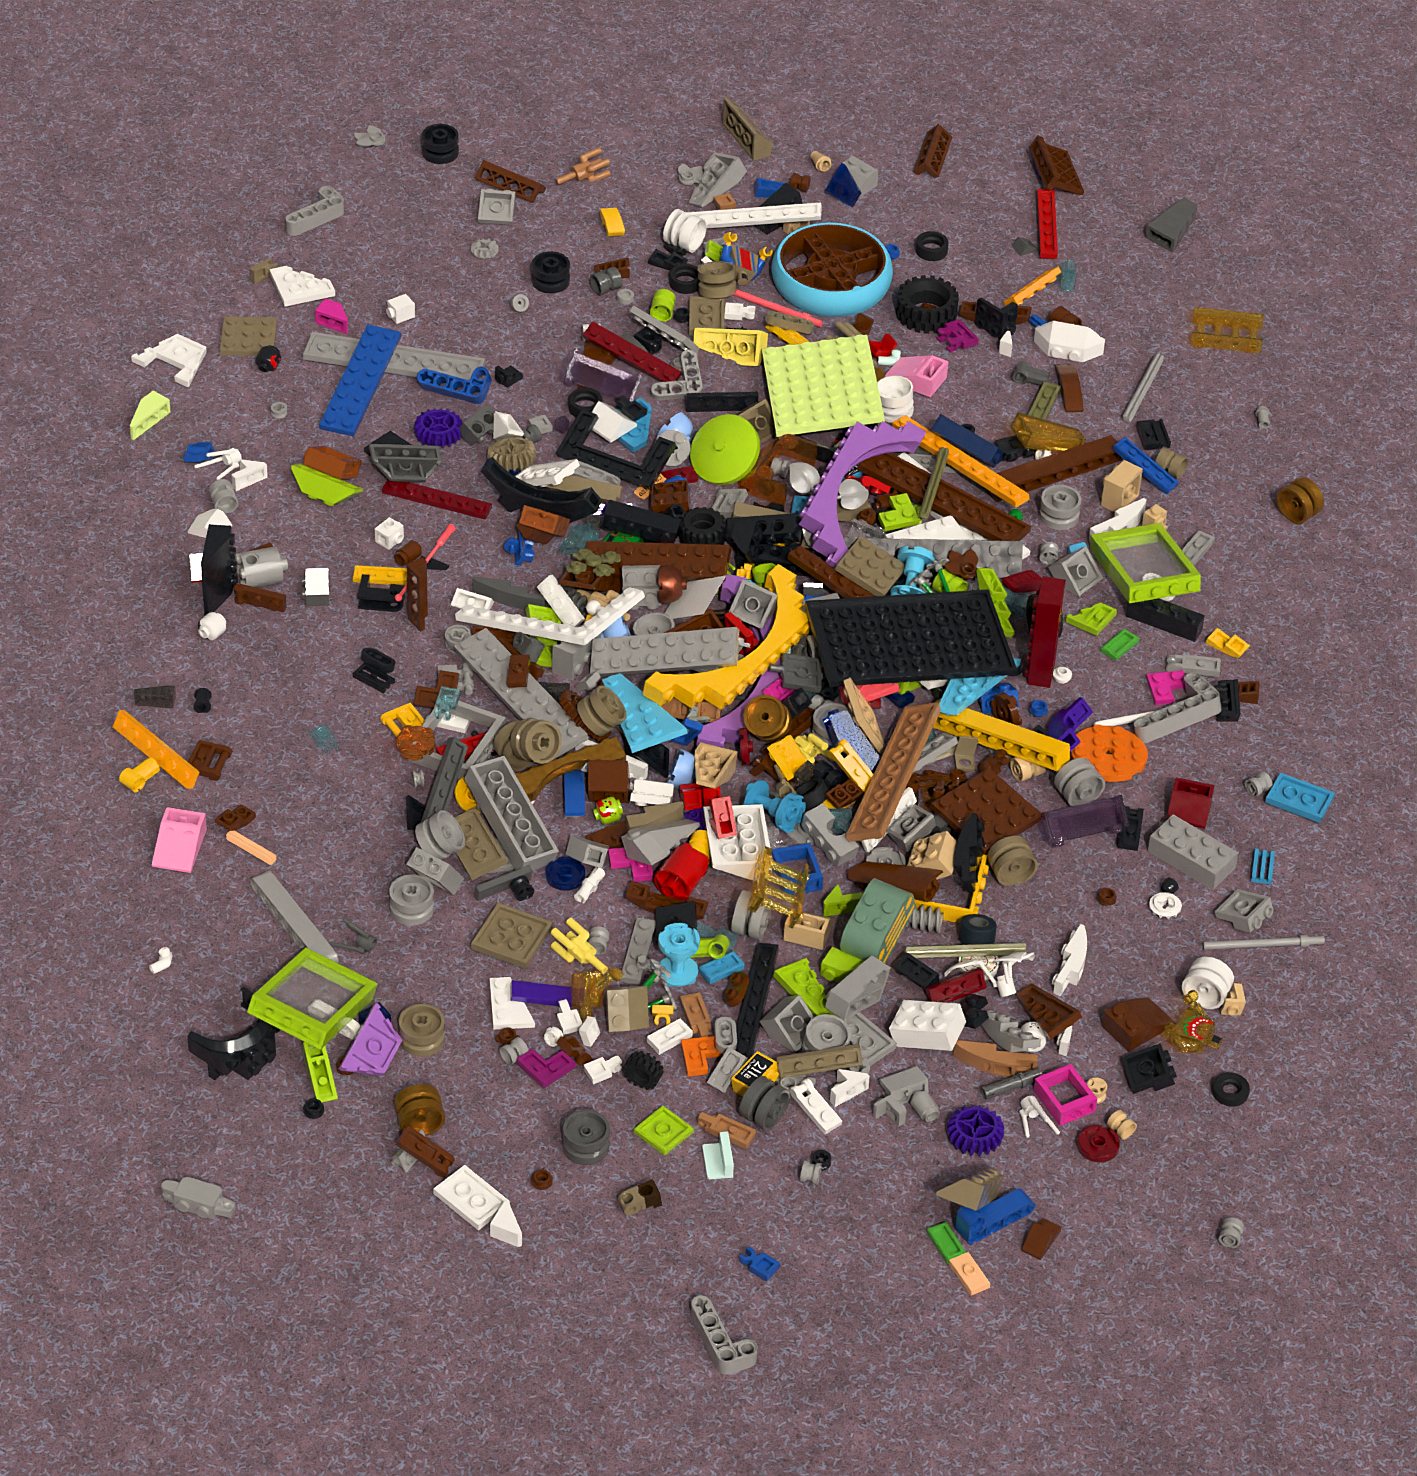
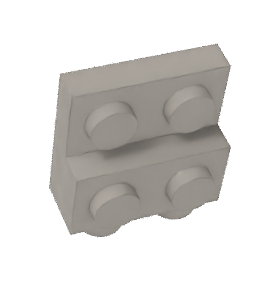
[478,189,516,225]
[622,565,661,610]
[1215,889,1273,933]

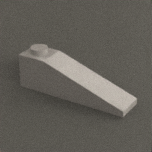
[689,152,747,208]

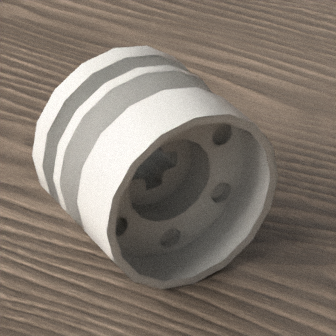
[663,209,707,253]
[877,376,914,423]

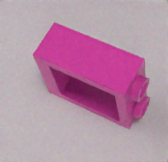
[1033,1064,1097,1126]

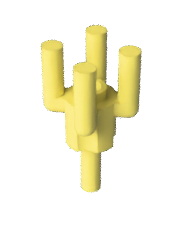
[794,733,835,770]
[551,918,608,974]

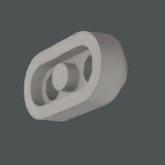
[714,1017,737,1054]

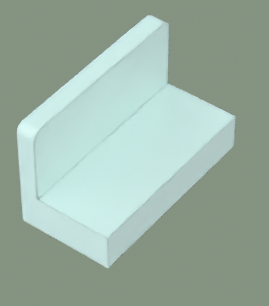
[702,1132,734,1179]

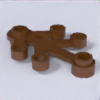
[905,769,967,799]

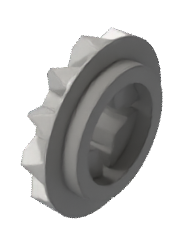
[471,238,498,259]

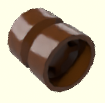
[1049,306,1082,326]

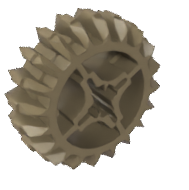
[487,436,536,472]

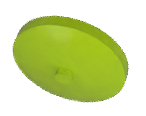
[690,414,760,486]

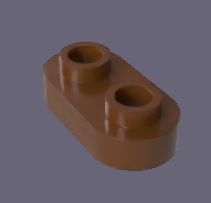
[723,971,750,1007]

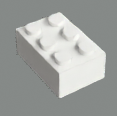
[889,1000,966,1051]

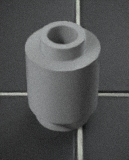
[910,1091,940,1122]

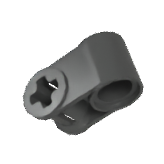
[513,632,545,663]

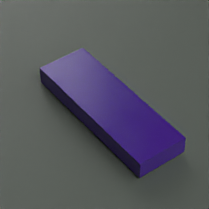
[510,980,573,1007]

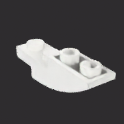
[1089,498,1146,542]
[1052,924,1087,996]

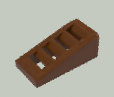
[594,258,630,278]
[1238,681,1260,704]

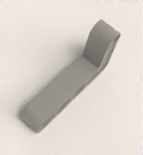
[1133,672,1222,743]

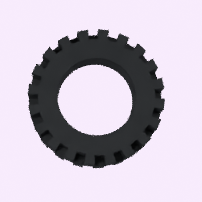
[896,275,959,334]

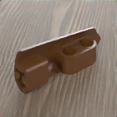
[847,861,943,902]

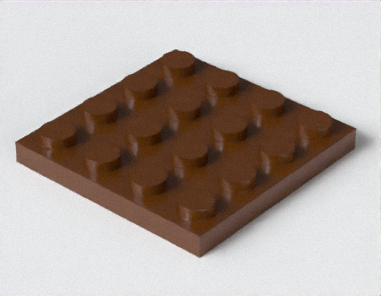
[931,768,1043,855]

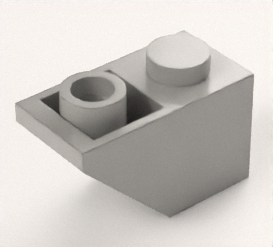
[566,835,610,868]

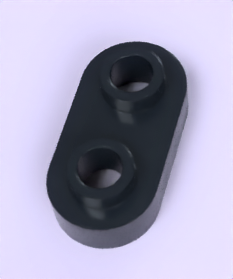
[360,648,396,674]

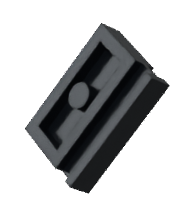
[1136,419,1171,450]

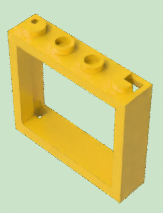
[914,854,990,923]

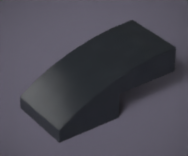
[648,249,688,271]

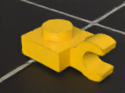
[736,562,755,581]

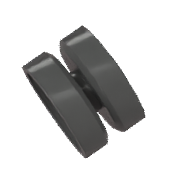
[739,1076,790,1131]
[563,1110,610,1165]

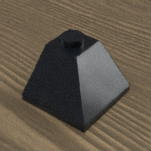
[625,740,669,778]

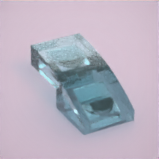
[697,923,738,952]

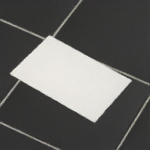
[664,576,726,619]

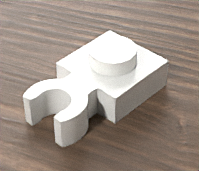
[725,303,755,320]

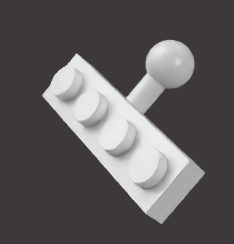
[581,587,645,639]

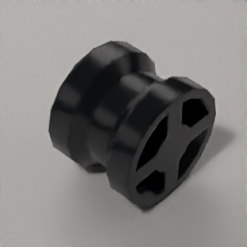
[819,680,839,701]
[510,876,535,901]

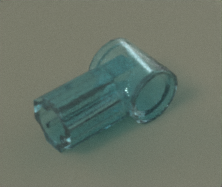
[1059,259,1077,292]
[1003,587,1029,618]

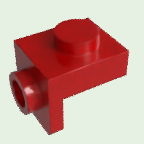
[868,334,897,358]

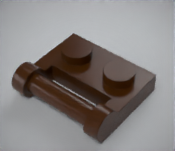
[188,740,233,781]

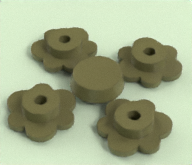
[566,549,621,577]

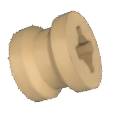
[1087,1078,1107,1104]

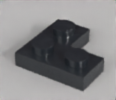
[959,994,989,1029]

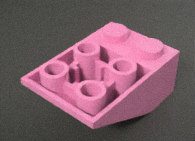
[885,355,948,398]
[152,807,207,873]

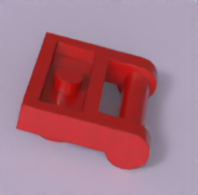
[845,475,891,496]

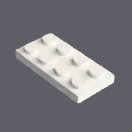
[515,459,580,487]

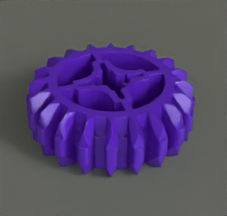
[414,407,463,448]
[947,1104,1004,1157]

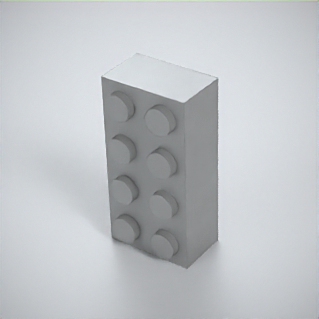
[1148,815,1238,890]

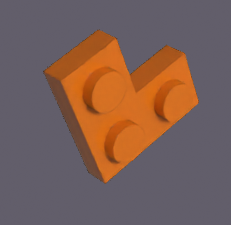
[681,1036,724,1077]

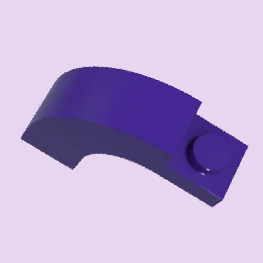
[1048,697,1093,752]

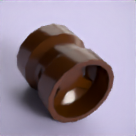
[790,173,811,193]

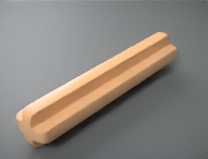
[226,831,277,865]

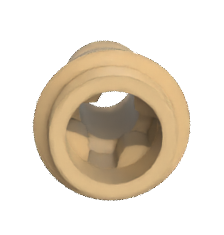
[810,151,831,172]

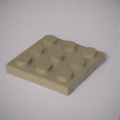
[220,316,277,356]
[834,536,905,596]
[471,903,553,969]

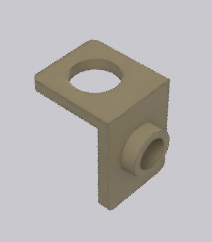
[954,736,978,772]

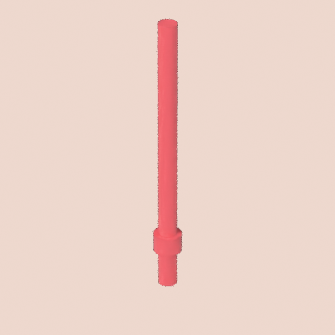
[733,289,823,328]

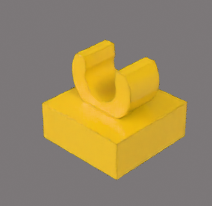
[652,1005,673,1026]

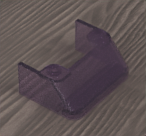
[561,348,642,403]
[1040,795,1129,848]

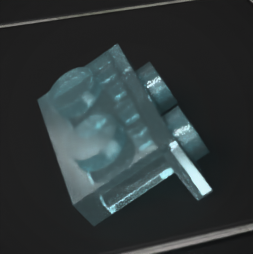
[559,523,599,555]

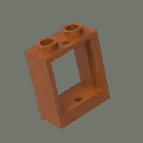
[303,446,362,479]
[519,505,570,537]

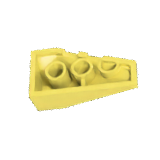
[693,328,768,366]

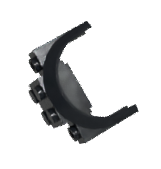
[188,987,281,1080]

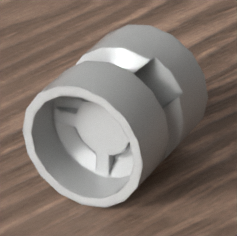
[209,479,238,514]

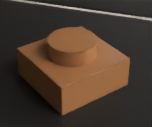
[713,193,736,210]

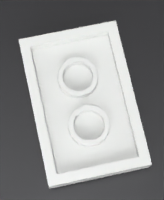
[433,1165,510,1231]

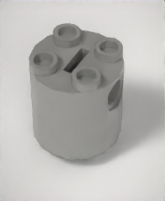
[235,546,288,588]

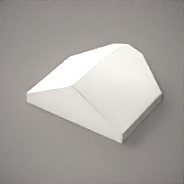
[188,509,232,538]

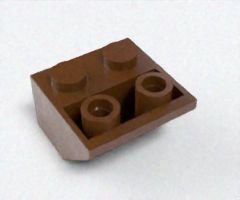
[651,480,691,513]
[588,759,631,803]

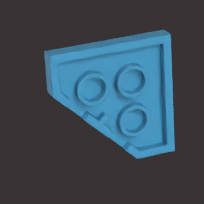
[617,397,652,453]

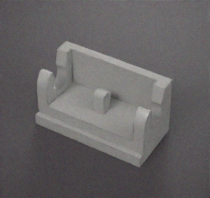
[880,1066,929,1104]

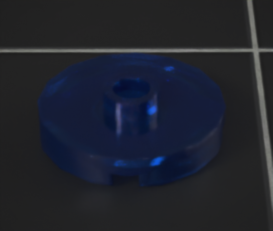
[546,857,585,891]

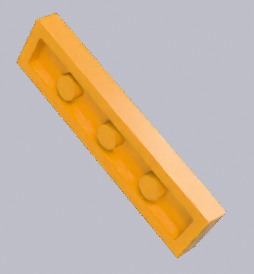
[1003,266,1061,306]

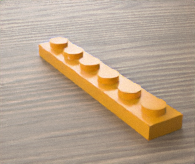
[112,710,199,789]

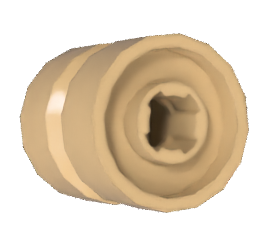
[1010,757,1046,782]

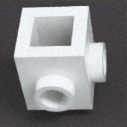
[386,294,415,324]
[375,517,404,550]

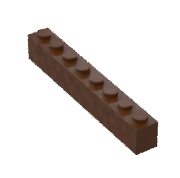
[985,435,1121,502]

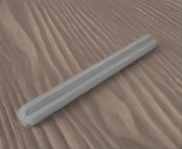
[1122,353,1164,423]

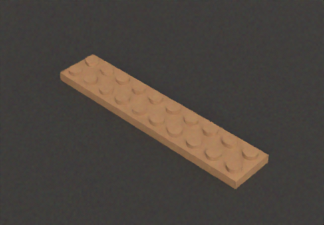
[846,702,941,842]

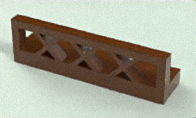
[913,124,952,178]
[475,160,546,203]
[406,557,428,632]

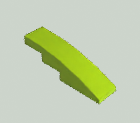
[976,567,1015,637]

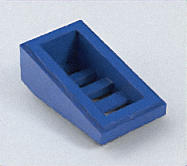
[754,178,789,198]

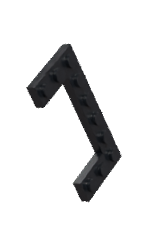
[556,409,676,490]

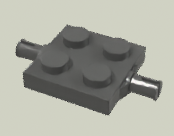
[769,653,827,693]

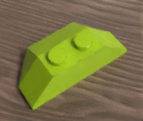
[291,464,363,506]

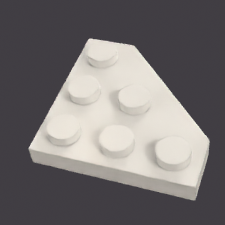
[269,266,335,306]

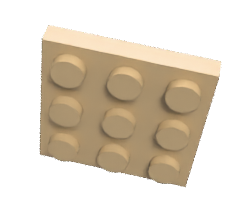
[843,678,886,754]

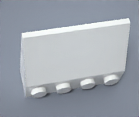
[703,804,773,880]

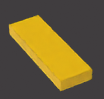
[353,565,407,585]

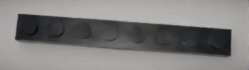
[735,943,779,1064]

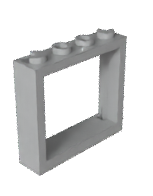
[406,696,506,780]

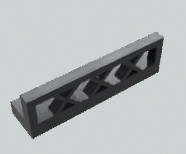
[685,391,759,412]

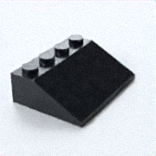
[201,524,238,615]

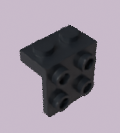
[975,298,1018,340]

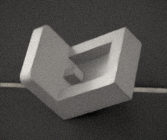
[873,1094,906,1127]

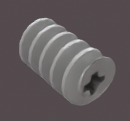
[905,903,944,934]

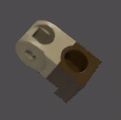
[618,1179,662,1216]

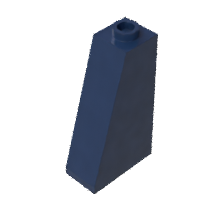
[931,414,1003,468]

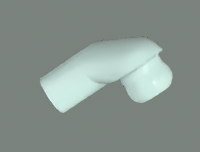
[877,350,901,366]

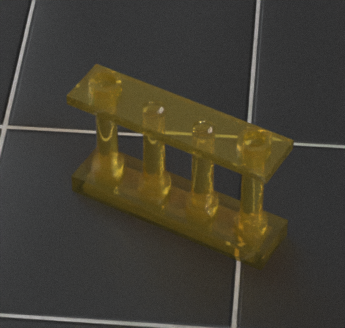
[1190,307,1264,354]
[748,846,810,929]

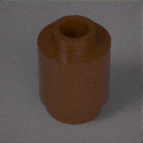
[394,540,422,566]

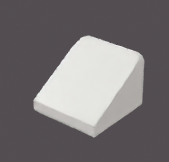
[999,331,1012,357]

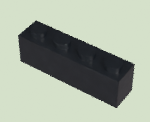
[602,500,681,543]
[1126,598,1205,642]

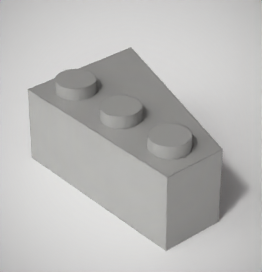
[552,625,601,680]
[825,955,891,1020]

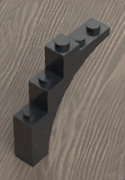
[481,457,602,523]

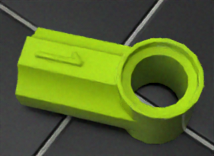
[690,934,730,959]

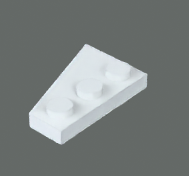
[490,977,535,1030]

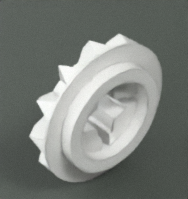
[1149,893,1182,920]

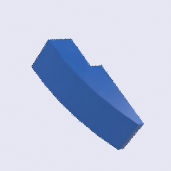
[564,770,585,816]

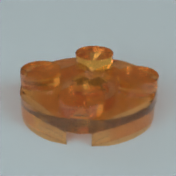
[396,725,436,760]

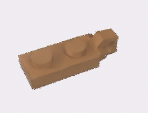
[680,992,711,1038]
[697,1112,756,1150]

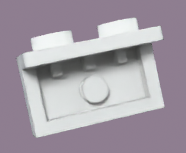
[630,779,674,806]

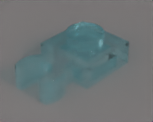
[435,686,461,721]
[309,724,339,755]

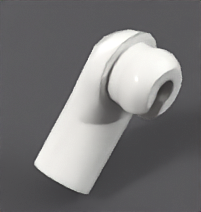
[149,947,173,974]

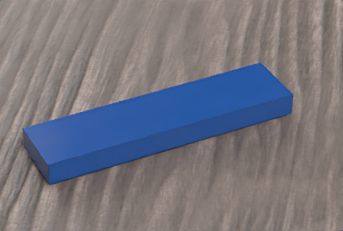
[1112,437,1179,495]

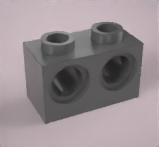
[459,404,494,446]

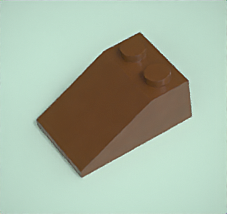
[558,559,613,592]
[1102,997,1176,1052]

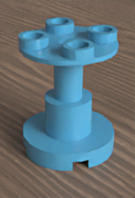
[742,780,806,833]

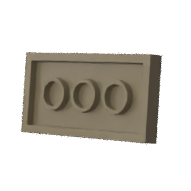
[454,807,508,881]

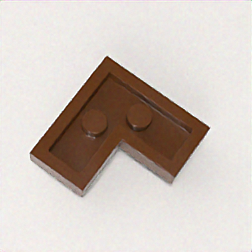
[414,670,460,709]

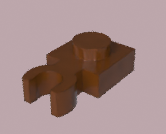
[977,749,1010,775]
[556,1036,593,1066]

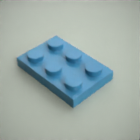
[1265,773,1335,823]

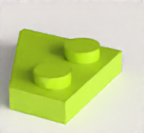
[1066,602,1117,636]

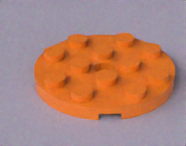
[1070,724,1148,782]

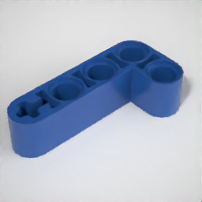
[417,366,492,404]
[955,1189,1036,1245]

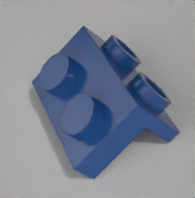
[977,683,1019,714]

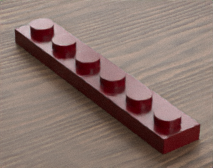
[583,321,682,382]
[382,479,492,520]

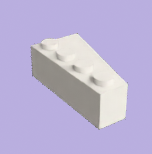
[885,515,968,540]

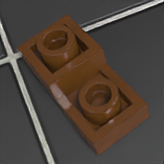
[825,779,864,809]
[215,804,256,831]

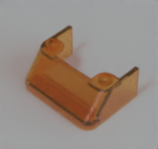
[738,434,817,506]

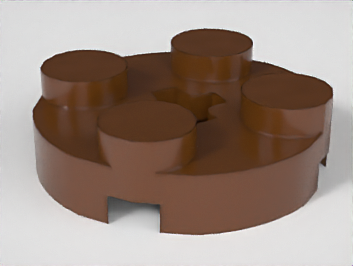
[991,692,1022,726]

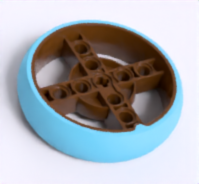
[771,223,893,317]

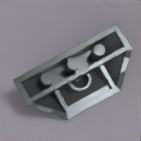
[369,444,442,482]

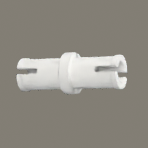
[574,867,605,903]

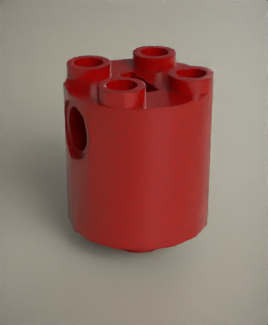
[654,843,709,901]

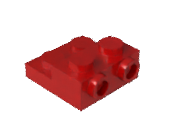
[725,612,760,656]

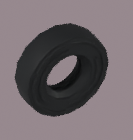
[1212,1072,1250,1107]

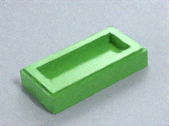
[1101,629,1139,661]
[927,1222,966,1264]

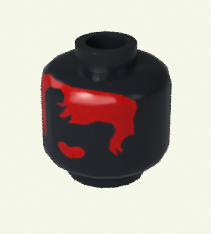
[255,345,281,372]

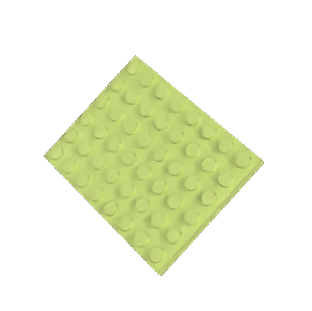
[762,335,885,437]

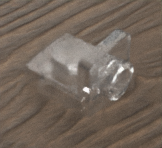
[766,822,788,850]

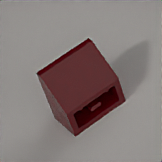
[1166,777,1215,829]

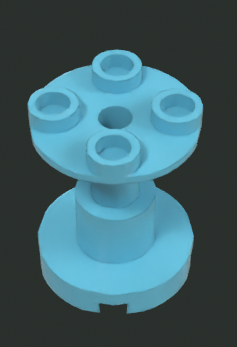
[890,546,935,595]
[658,923,700,987]

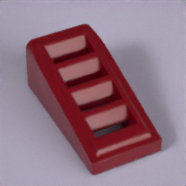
[1002,570,1042,592]

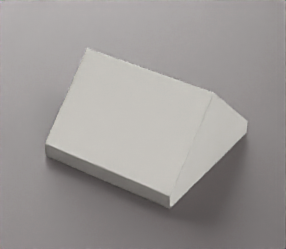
[592,401,637,443]

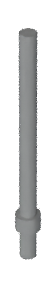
[1203,935,1325,950]

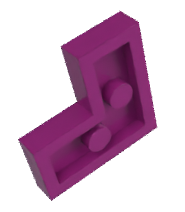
[516,1048,576,1089]

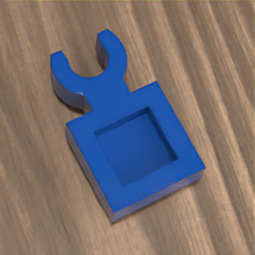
[739,1247,780,1282]

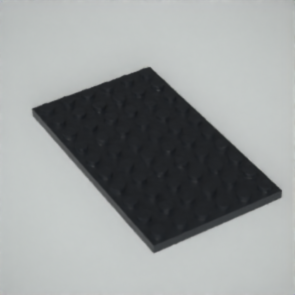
[804,589,1017,687]

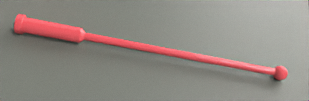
[395,524,456,601]

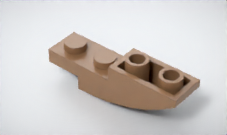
[661,697,722,722]
[953,1040,1038,1077]

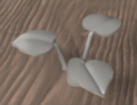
[789,462,869,546]

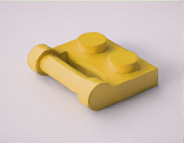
[380,702,425,745]

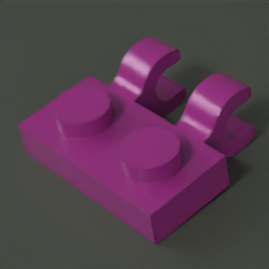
[936,319,979,352]

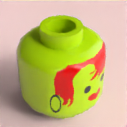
[593,797,623,825]

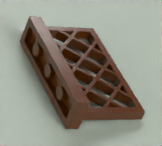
[1029,135,1084,195]

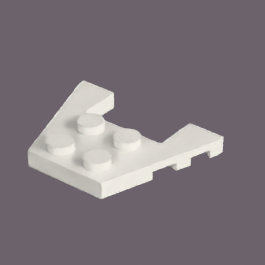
[131,334,207,387]

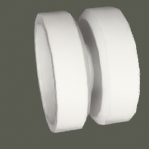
[1182,957,1234,1009]

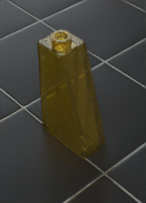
[1010,412,1086,452]

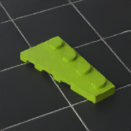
[525,604,561,668]
[773,958,838,1017]

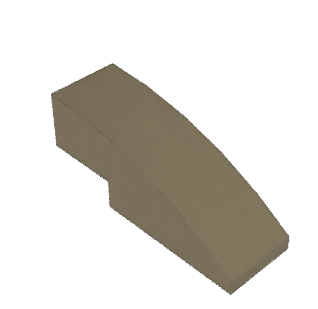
[626,801,684,833]

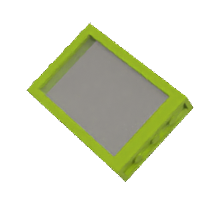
[1090,523,1201,603]
[247,948,378,1050]

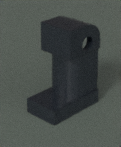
[357,574,405,612]

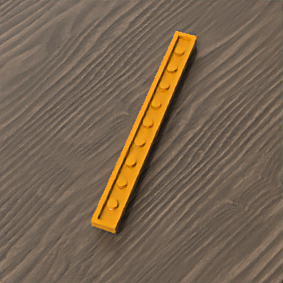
[892,415,1029,508]

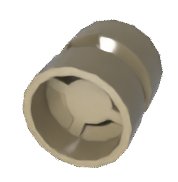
[1155,447,1189,479]

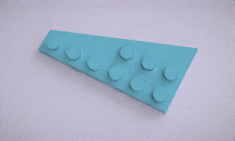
[939,657,1021,716]
[602,673,688,753]

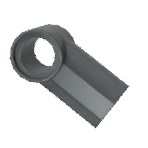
[1012,361,1050,385]

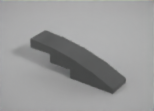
[473,577,546,610]

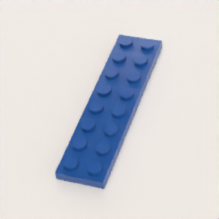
[319,324,401,437]

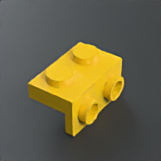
[767,735,811,781]

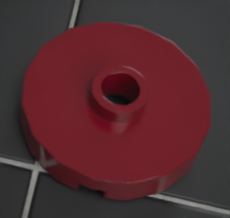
[739,728,753,767]
[1077,1125,1120,1162]

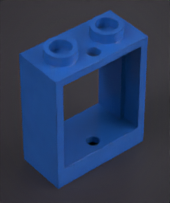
[771,843,823,897]

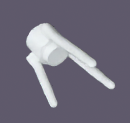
[194,448,242,480]
[1019,1096,1060,1138]

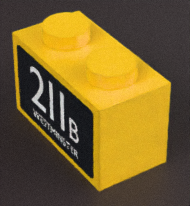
[731,1051,779,1097]

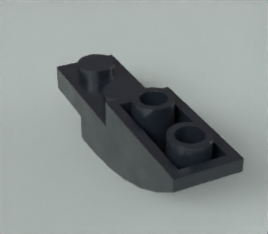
[954,813,985,892]

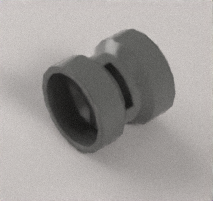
[522,424,542,443]

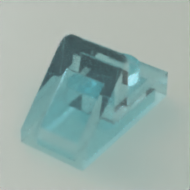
[828,808,852,836]

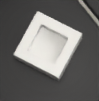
[579,1016,600,1047]

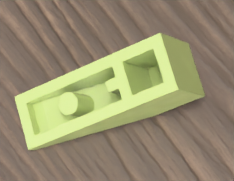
[130,391,170,440]

